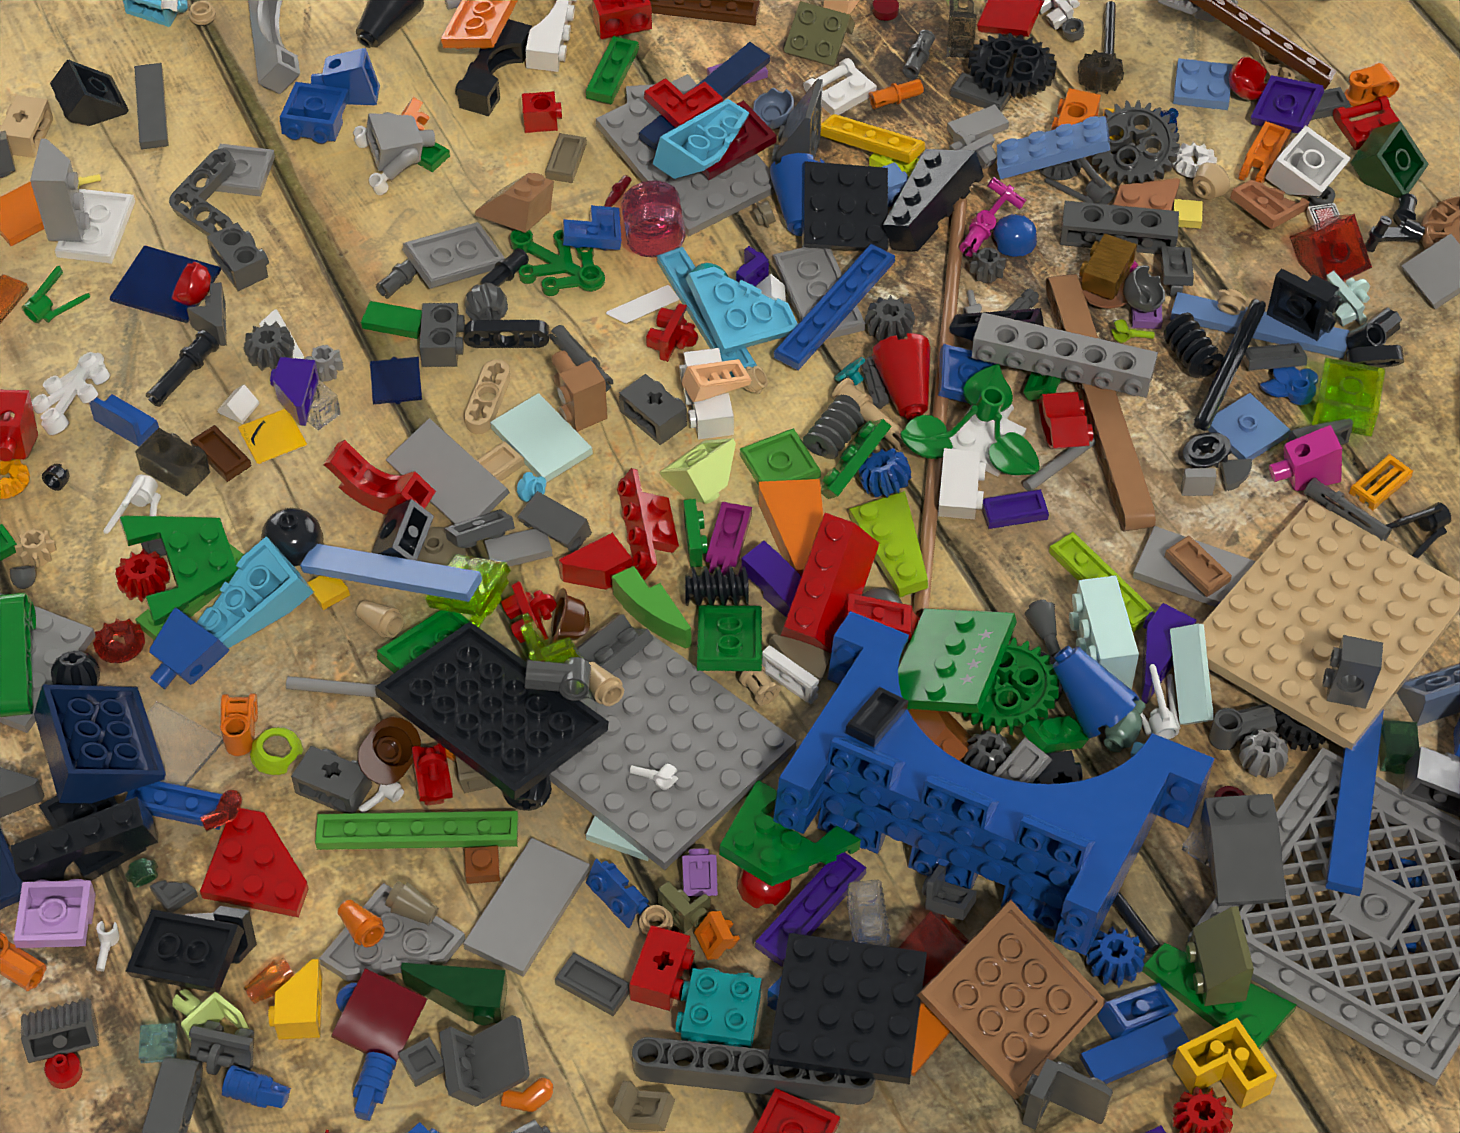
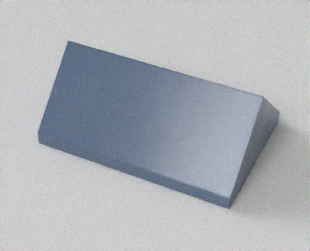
[1397,663,1460,727]

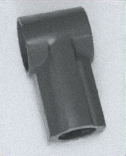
[525,657,591,701]
[1209,704,1277,750]

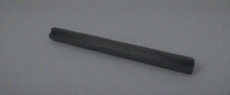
[1194,299,1266,431]

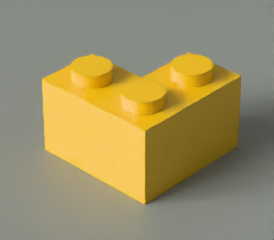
[1172,1018,1277,1109]

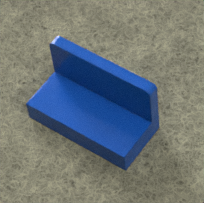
[89,394,159,447]

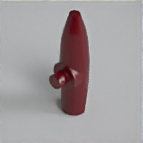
[604,175,632,207]

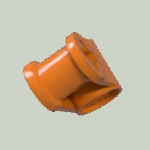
[1344,63,1400,106]
[220,693,258,756]

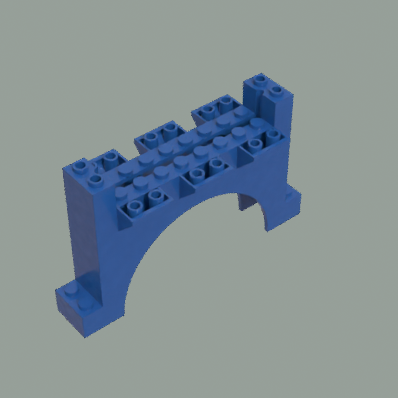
[773,611,1215,956]

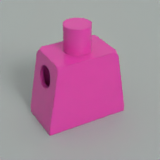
[1269,425,1342,491]

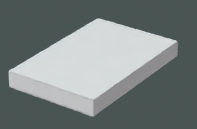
[55,189,135,264]

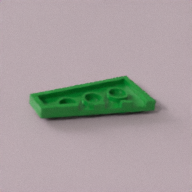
[1142,943,1297,1050]

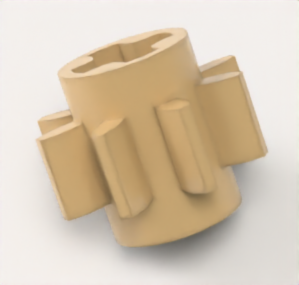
[15,528,57,568]

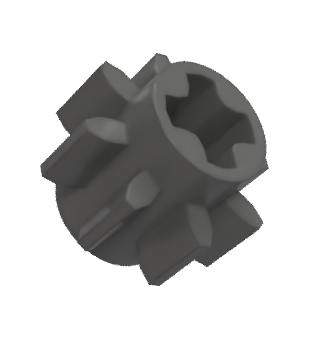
[970,248,1006,283]

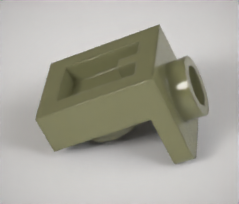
[658,881,711,933]

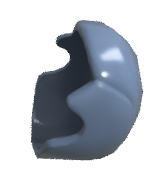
[753,88,795,129]

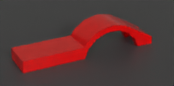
[844,593,920,643]

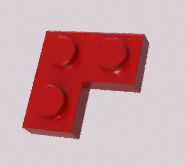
[644,78,723,128]

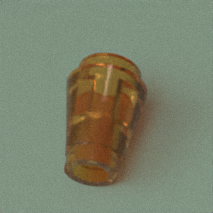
[244,957,295,1004]

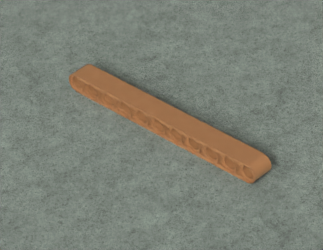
[1046,273,1156,532]

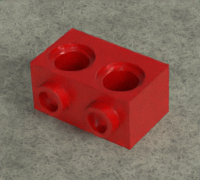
[592,0,652,39]

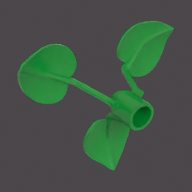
[900,364,1040,475]

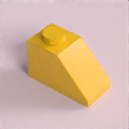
[268,959,323,1040]

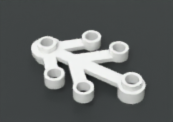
[31,352,110,435]

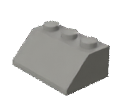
[30,139,90,241]

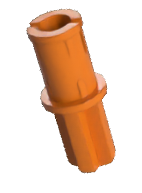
[869,79,924,109]

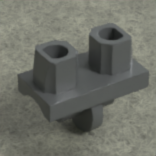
[189,1020,254,1075]

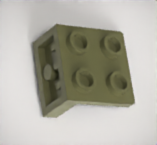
[784,1,855,67]

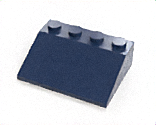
[34,684,166,803]

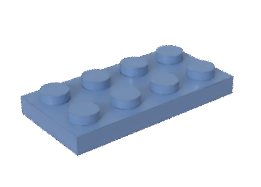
[997,116,1111,179]

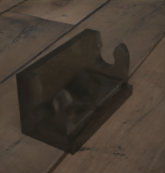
[946,0,977,58]

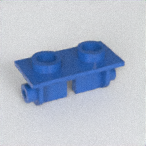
[586,859,650,928]

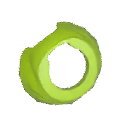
[250,727,303,775]

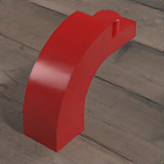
[323,440,436,515]

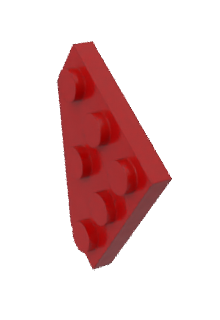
[200,806,309,918]

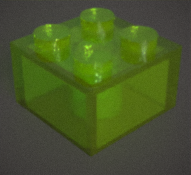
[1312,357,1385,437]

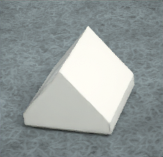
[756,274,786,302]
[217,385,259,424]

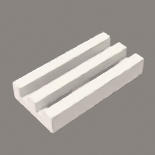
[762,645,819,704]

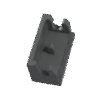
[518,491,592,553]

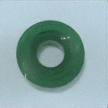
[125,858,158,888]

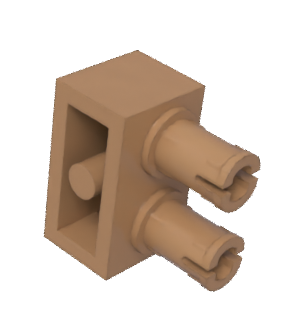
[552,351,608,432]

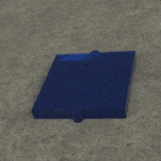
[370,357,422,405]

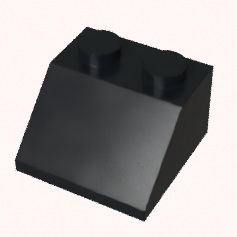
[50,59,129,126]

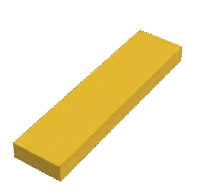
[821,114,925,164]

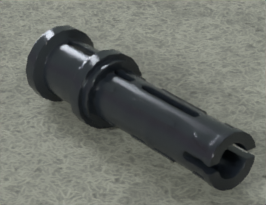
[146,330,219,407]

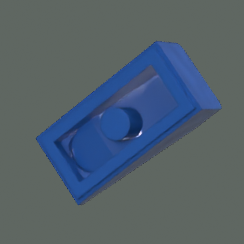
[1098,983,1179,1040]

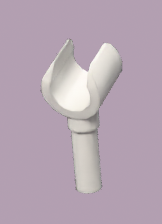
[630,764,678,790]
[358,782,404,813]
[96,921,119,971]

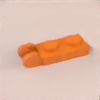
[1238,121,1292,184]

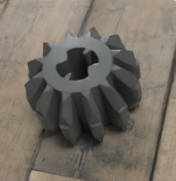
[865,295,915,342]
[243,321,295,371]

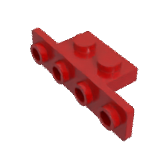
[617,468,679,581]

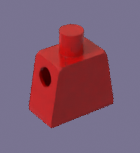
[0,389,38,461]

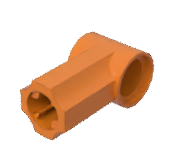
[0,932,47,991]

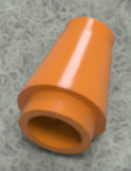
[338,900,385,947]

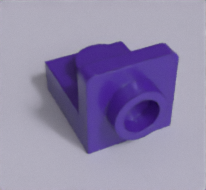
[736,246,769,287]

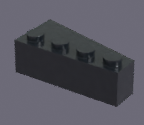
[883,149,984,252]

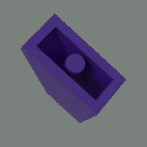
[270,357,319,426]

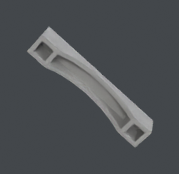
[248,0,300,94]

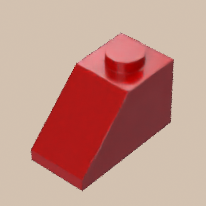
[559,532,632,590]

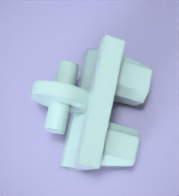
[1326,271,1370,326]

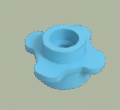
[517,472,546,502]

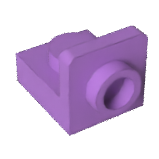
[682,849,718,897]

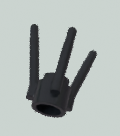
[1386,502,1451,558]

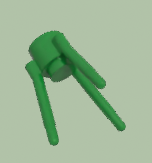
[22,266,90,323]

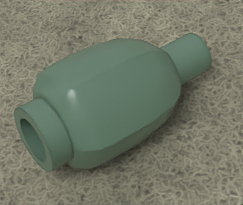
[1104,700,1146,752]

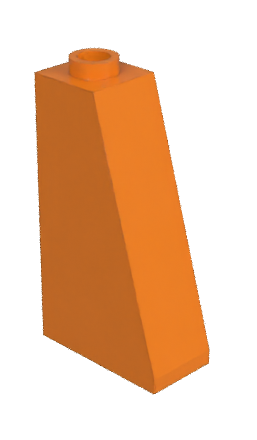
[758,479,823,576]

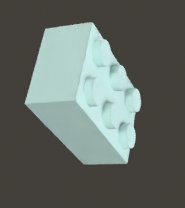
[1069,576,1139,690]

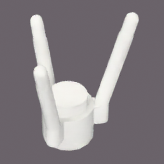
[103,474,161,534]
[1141,664,1181,740]

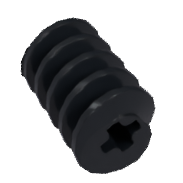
[1163,312,1224,378]
[685,566,749,606]

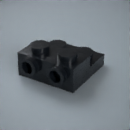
[1266,268,1342,341]

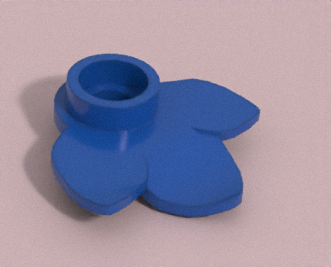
[1260,367,1318,405]

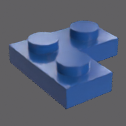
[562,205,622,250]

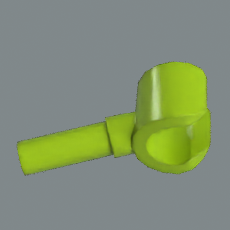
[1111,319,1155,343]

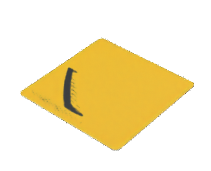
[238,409,307,464]

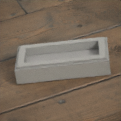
[947,105,1009,140]
[484,528,553,571]

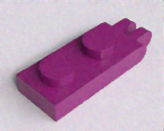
[706,502,752,575]

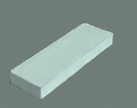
[1170,623,1214,725]

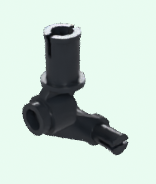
[1364,193,1425,252]

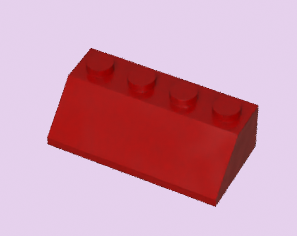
[780,512,880,653]

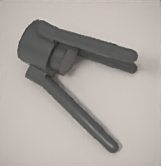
[1045,157,1115,204]

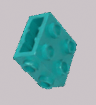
[675,968,762,1048]

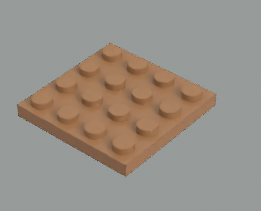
[917,900,1107,1099]

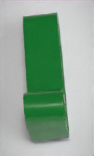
[0,593,36,717]

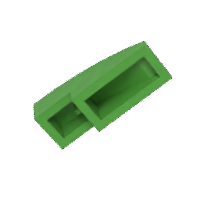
[612,566,692,648]

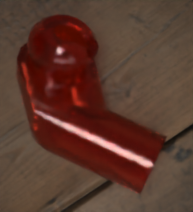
[200,790,242,832]

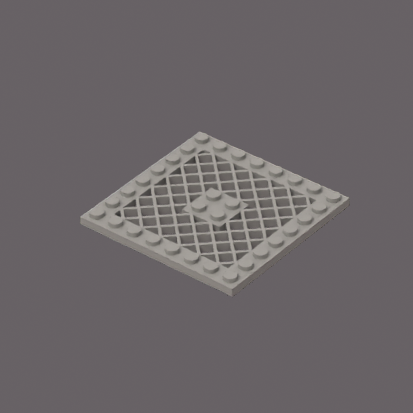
[1187,747,1460,1086]

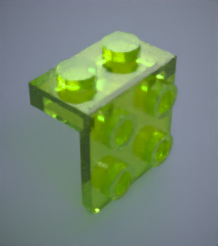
[521,612,583,663]

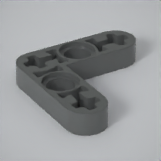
[169,148,236,236]

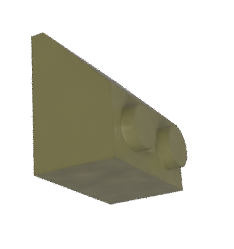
[1186,906,1254,1006]

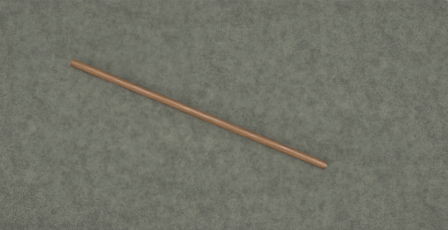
[913,198,967,618]

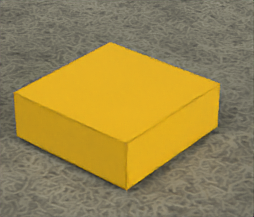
[307,576,350,610]

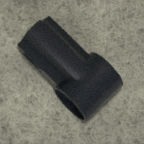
[1346,307,1402,350]

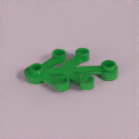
[510,229,605,296]

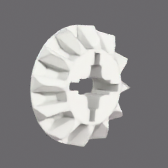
[1172,141,1217,178]

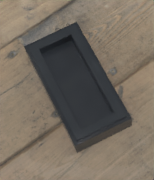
[845,687,908,748]

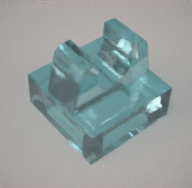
[139,1023,178,1063]

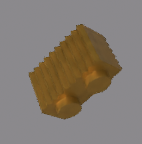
[1079,233,1137,300]

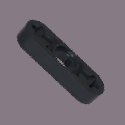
[464,320,550,348]

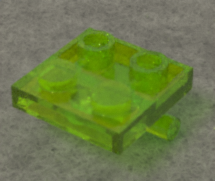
[425,554,511,628]

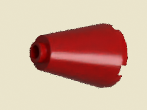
[872,333,931,420]

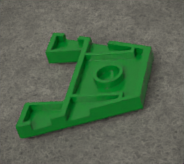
[120,516,238,626]
[719,780,861,886]

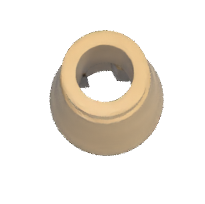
[356,600,404,638]
[589,662,624,706]

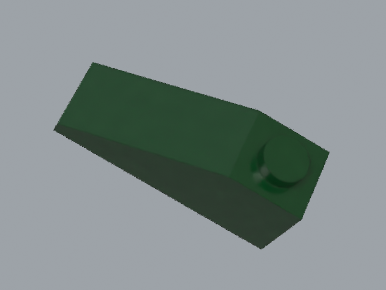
[401,962,508,1026]

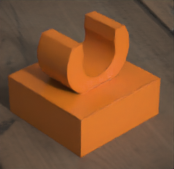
[401,97,429,130]
[694,911,740,960]

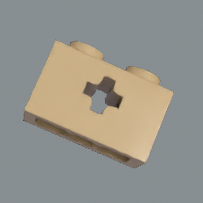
[0,95,53,158]

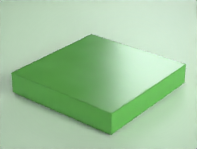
[740,428,821,486]

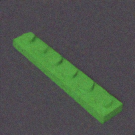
[315,811,519,850]

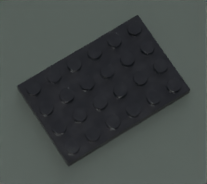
[375,621,609,800]

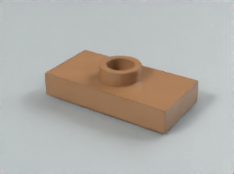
[1164,535,1232,597]

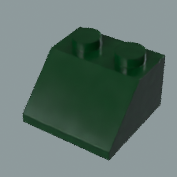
[1350,121,1429,199]

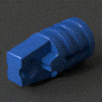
[353,1052,397,1121]
[222,1065,291,1108]

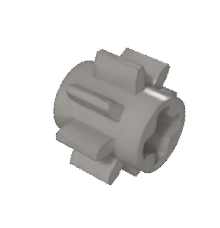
[305,345,344,382]

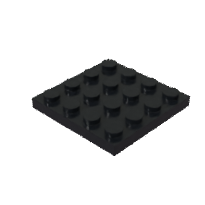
[768,933,927,1085]

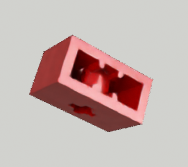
[629,925,695,1011]

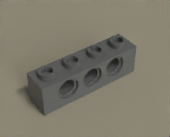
[1060,201,1179,254]

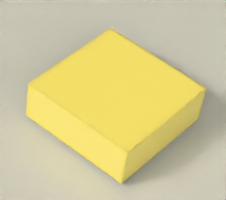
[1173,199,1203,229]

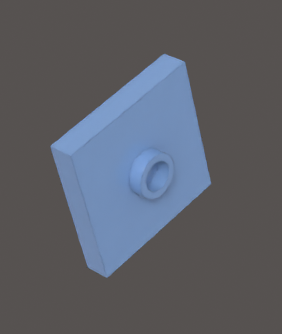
[1208,393,1291,460]

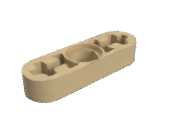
[465,359,510,434]

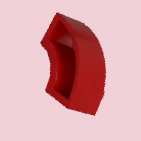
[1038,391,1093,449]

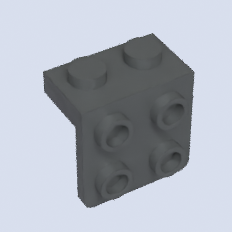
[439,1015,530,1107]
[1020,1058,1113,1130]

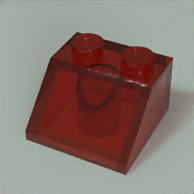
[1290,214,1372,281]

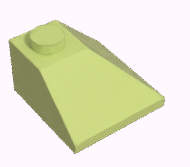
[660,438,736,504]

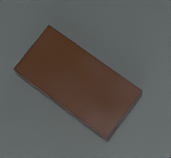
[190,425,252,482]

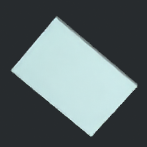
[490,393,593,483]

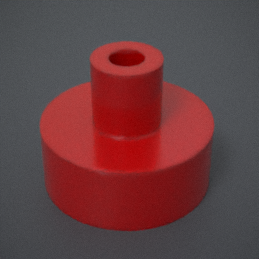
[44,1053,83,1089]

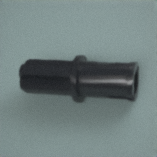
[480,248,529,287]

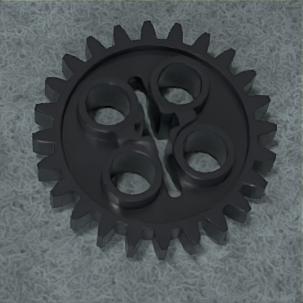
[968,33,1057,98]

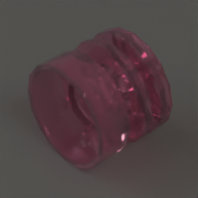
[621,180,686,258]

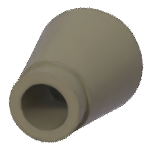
[385,881,439,926]

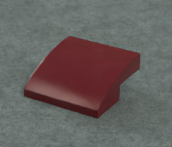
[331,968,428,1062]

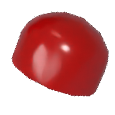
[1228,57,1267,101]
[172,262,211,306]
[737,869,792,908]

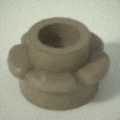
[753,201,776,228]

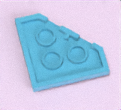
[686,267,798,354]

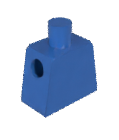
[311,48,380,105]
[149,607,229,689]

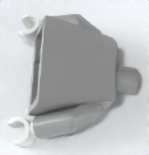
[353,112,435,195]

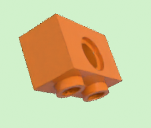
[1051,88,1101,130]

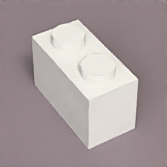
[938,448,986,520]

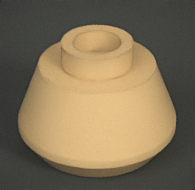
[1193,162,1230,200]

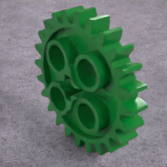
[962,638,1059,735]

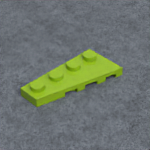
[849,491,928,598]

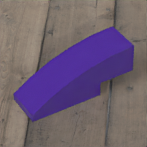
[741,541,801,617]

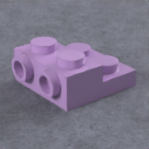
[13,879,96,948]

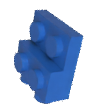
[280,82,350,143]

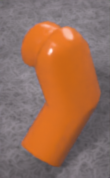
[501,1078,553,1112]

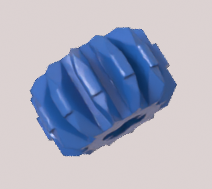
[859,448,912,498]
[1086,926,1145,988]

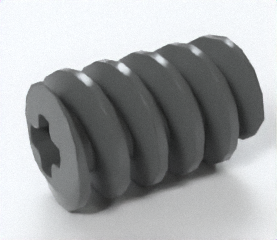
[803,394,864,459]

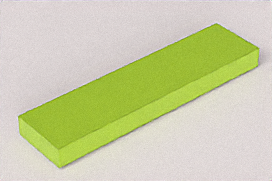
[1049,532,1156,633]

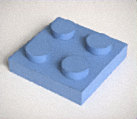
[1173,58,1233,110]

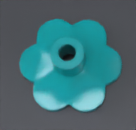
[834,357,866,385]

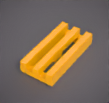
[1349,454,1413,511]

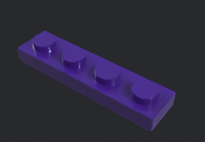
[755,852,867,967]

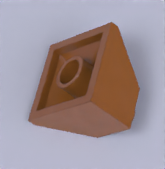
[908,709,971,761]

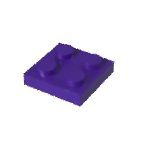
[1250,75,1324,134]

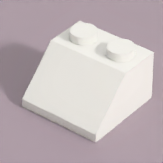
[1265,125,1351,196]

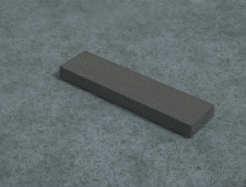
[134,63,169,149]

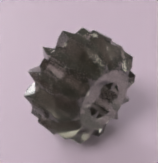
[1077,49,1124,95]

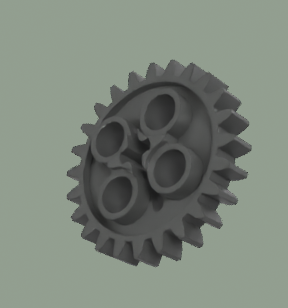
[1092,100,1180,186]

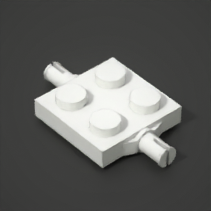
[949,404,1027,477]

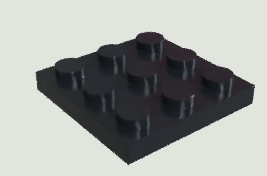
[802,161,888,251]

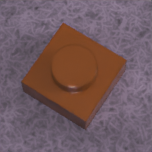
[465,846,500,884]

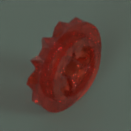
[93,618,145,663]

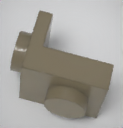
[613,1081,675,1131]

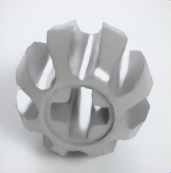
[1239,729,1288,778]

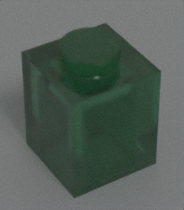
[1379,720,1419,774]

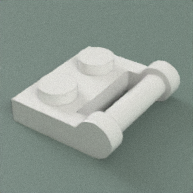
[803,58,877,115]

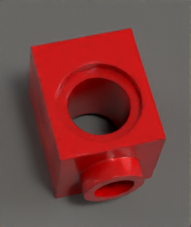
[522,91,562,133]

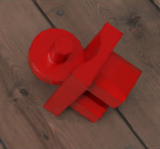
[646,303,699,362]
[501,581,557,643]
[412,744,453,806]

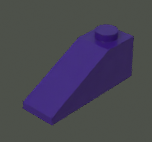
[1141,603,1196,704]

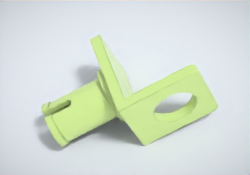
[172,989,249,1042]

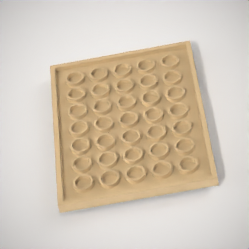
[1202,500,1460,750]

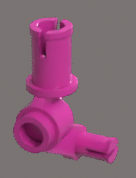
[959,177,1026,257]

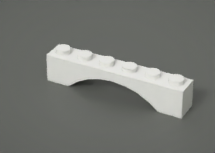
[526,0,577,72]

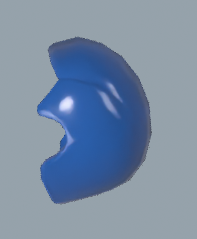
[993,214,1037,257]

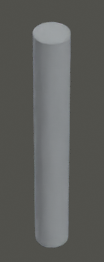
[1023,438,1095,491]
[286,676,378,698]

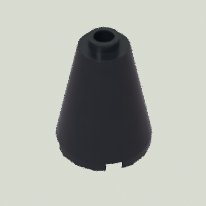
[356,0,424,48]

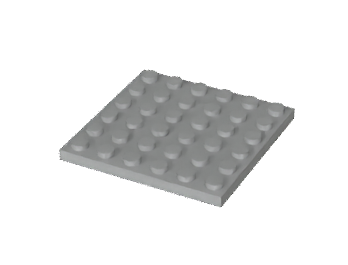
[549,635,797,870]

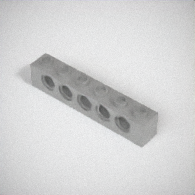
[972,312,1158,398]

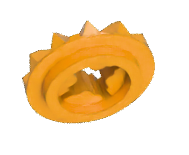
[0,459,30,499]

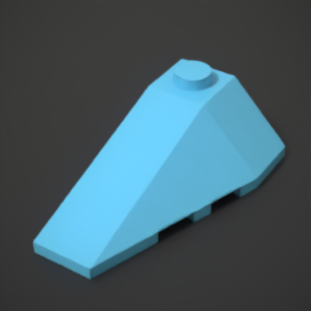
[653,99,749,179]
[197,537,314,648]

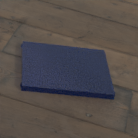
[109,245,221,323]

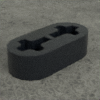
[1346,345,1404,369]

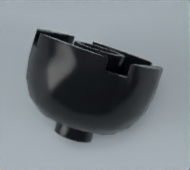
[261,508,324,569]

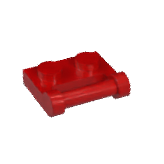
[1333,95,1400,150]

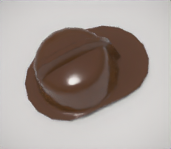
[549,588,590,655]
[358,717,421,785]

